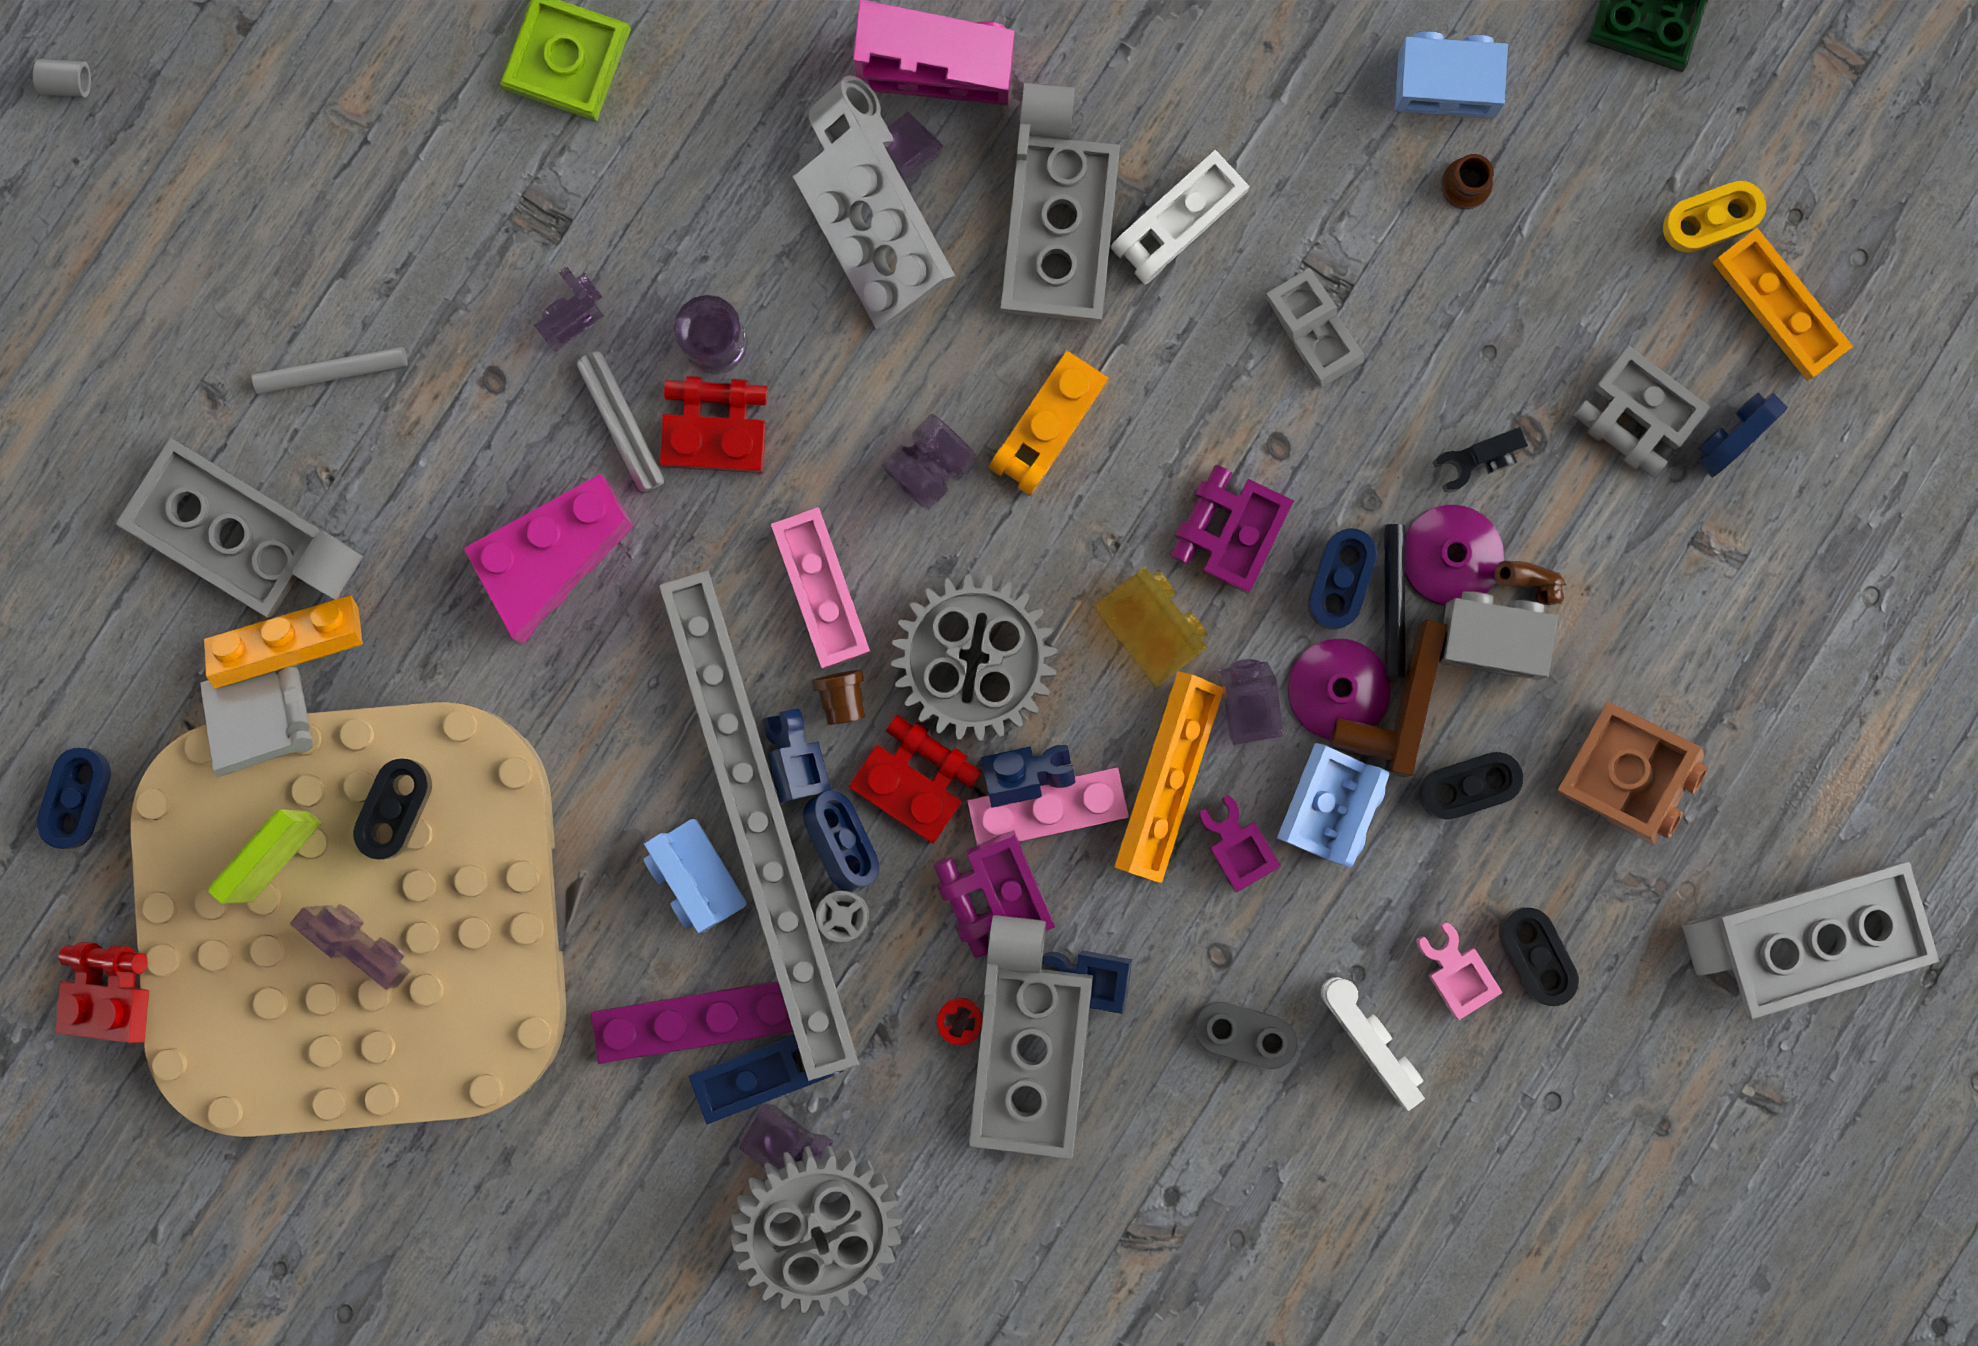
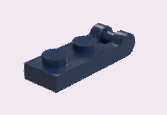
[689,1034,844,1125]

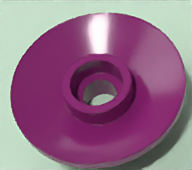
[1405,505,1504,606]
[1288,639,1391,740]

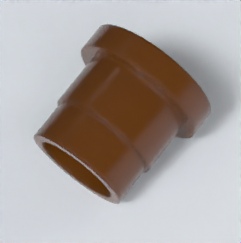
[1441,154,1494,209]
[812,670,865,725]

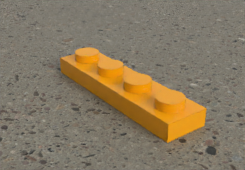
[1114,671,1225,884]

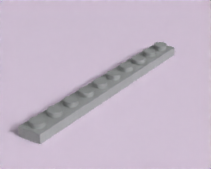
[659,570,859,1081]

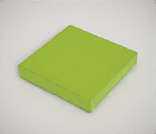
[500,0,631,122]
[208,809,322,904]

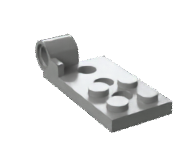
[1681,862,1940,1019]

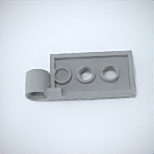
[793,75,955,330]
[1001,82,1120,323]
[115,437,364,619]
[969,915,1093,1159]

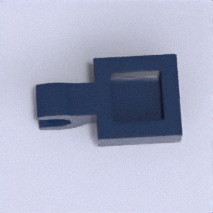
[763,708,831,803]

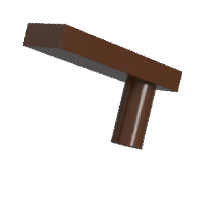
[1330,620,1447,777]

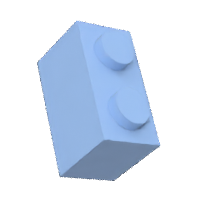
[1395,32,1508,118]

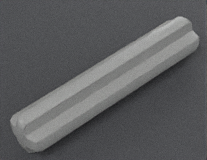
[577,351,664,493]

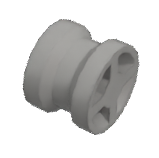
[816,891,869,942]

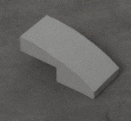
[1266,268,1364,388]

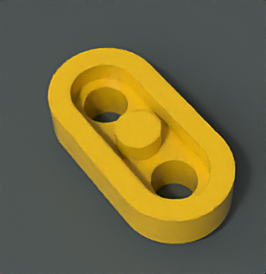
[1663,181,1766,253]

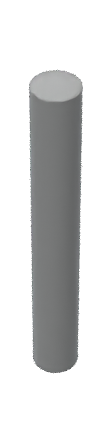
[252,346,408,394]

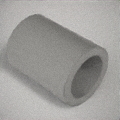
[33,59,91,97]

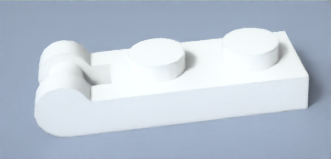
[1110,150,1250,285]
[1321,977,1425,1111]

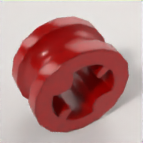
[937,998,983,1046]

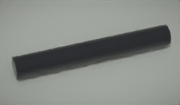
[1384,524,1406,678]

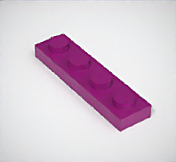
[591,981,794,1064]

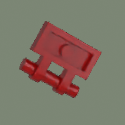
[659,376,768,474]
[848,715,982,844]
[55,942,149,1043]

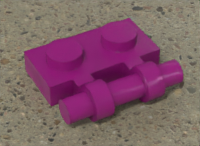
[1171,465,1294,594]
[933,830,1055,958]

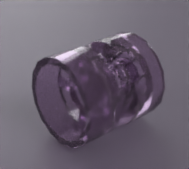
[674,295,748,375]
[881,414,978,511]

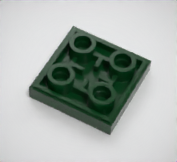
[1586,0,1708,72]

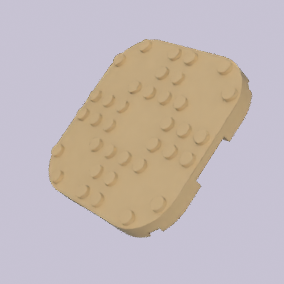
[131,702,566,1137]

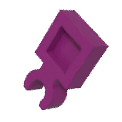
[1198,795,1281,893]

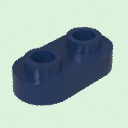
[1698,392,1788,478]
[1308,528,1377,630]
[37,748,111,849]
[803,790,879,892]

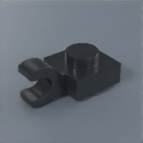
[1432,427,1528,493]

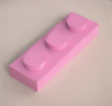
[771,507,871,670]
[967,767,1129,845]

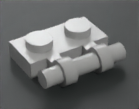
[1573,345,1710,478]

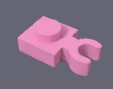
[1416,922,1503,1020]

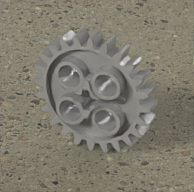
[891,574,1058,742]
[730,1146,902,1313]

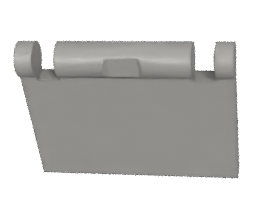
[200,664,313,777]

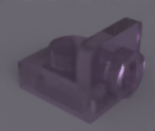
[885,111,944,183]
[534,266,604,352]
[1218,659,1284,745]
[739,1104,833,1170]

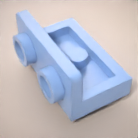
[1277,743,1389,868]
[643,819,747,933]

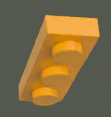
[1712,228,1853,381]
[204,595,363,689]

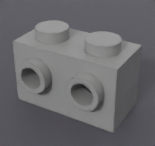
[1439,592,1558,680]

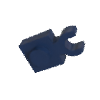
[981,745,1076,808]
[1042,950,1132,1014]

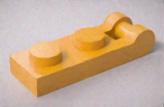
[988,350,1109,496]

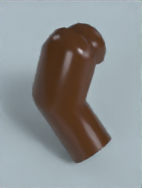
[1494,561,1566,605]

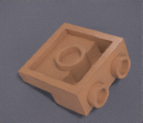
[1558,701,1708,846]

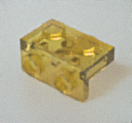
[1093,566,1208,688]

